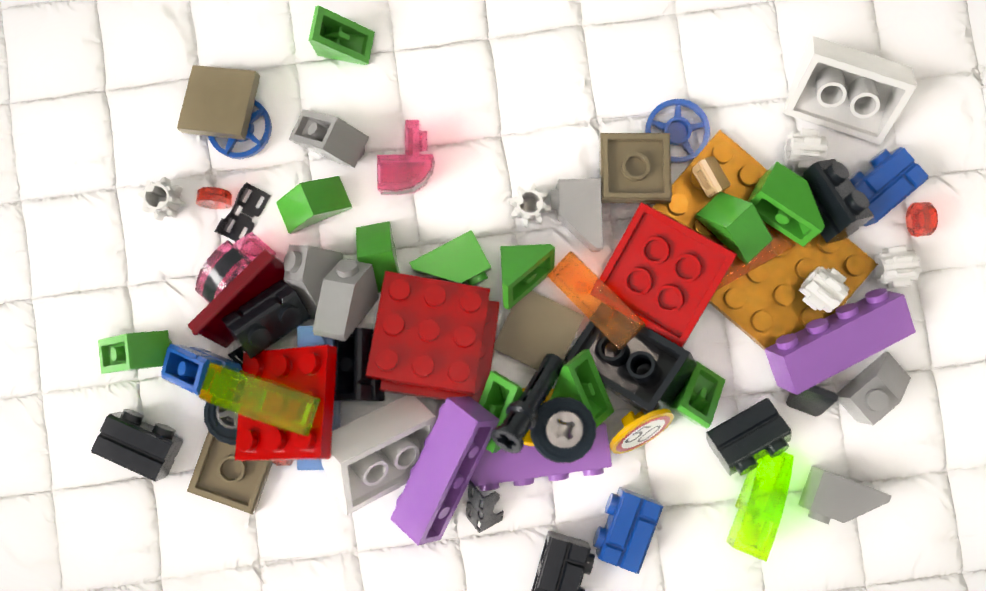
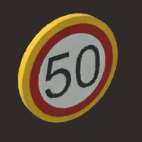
[609,409,674,454]

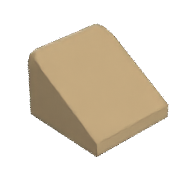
[692,156,731,198]

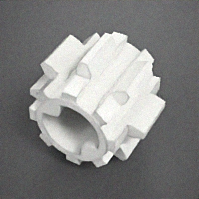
[784,128,828,172]
[138,177,186,221]
[508,183,551,227]
[874,245,921,289]
[799,266,850,313]

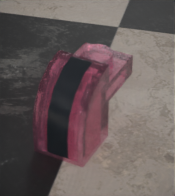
[377,120,436,195]
[195,232,277,303]

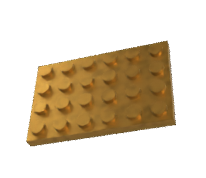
[653,130,878,350]

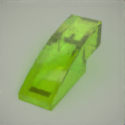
[198,362,320,436]
[726,452,794,562]

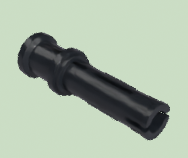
[491,354,565,453]

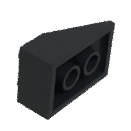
[565,302,697,414]

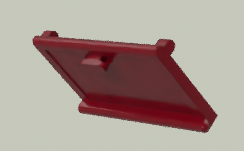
[187,249,285,348]

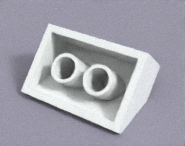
[783,36,917,145]
[321,395,436,516]

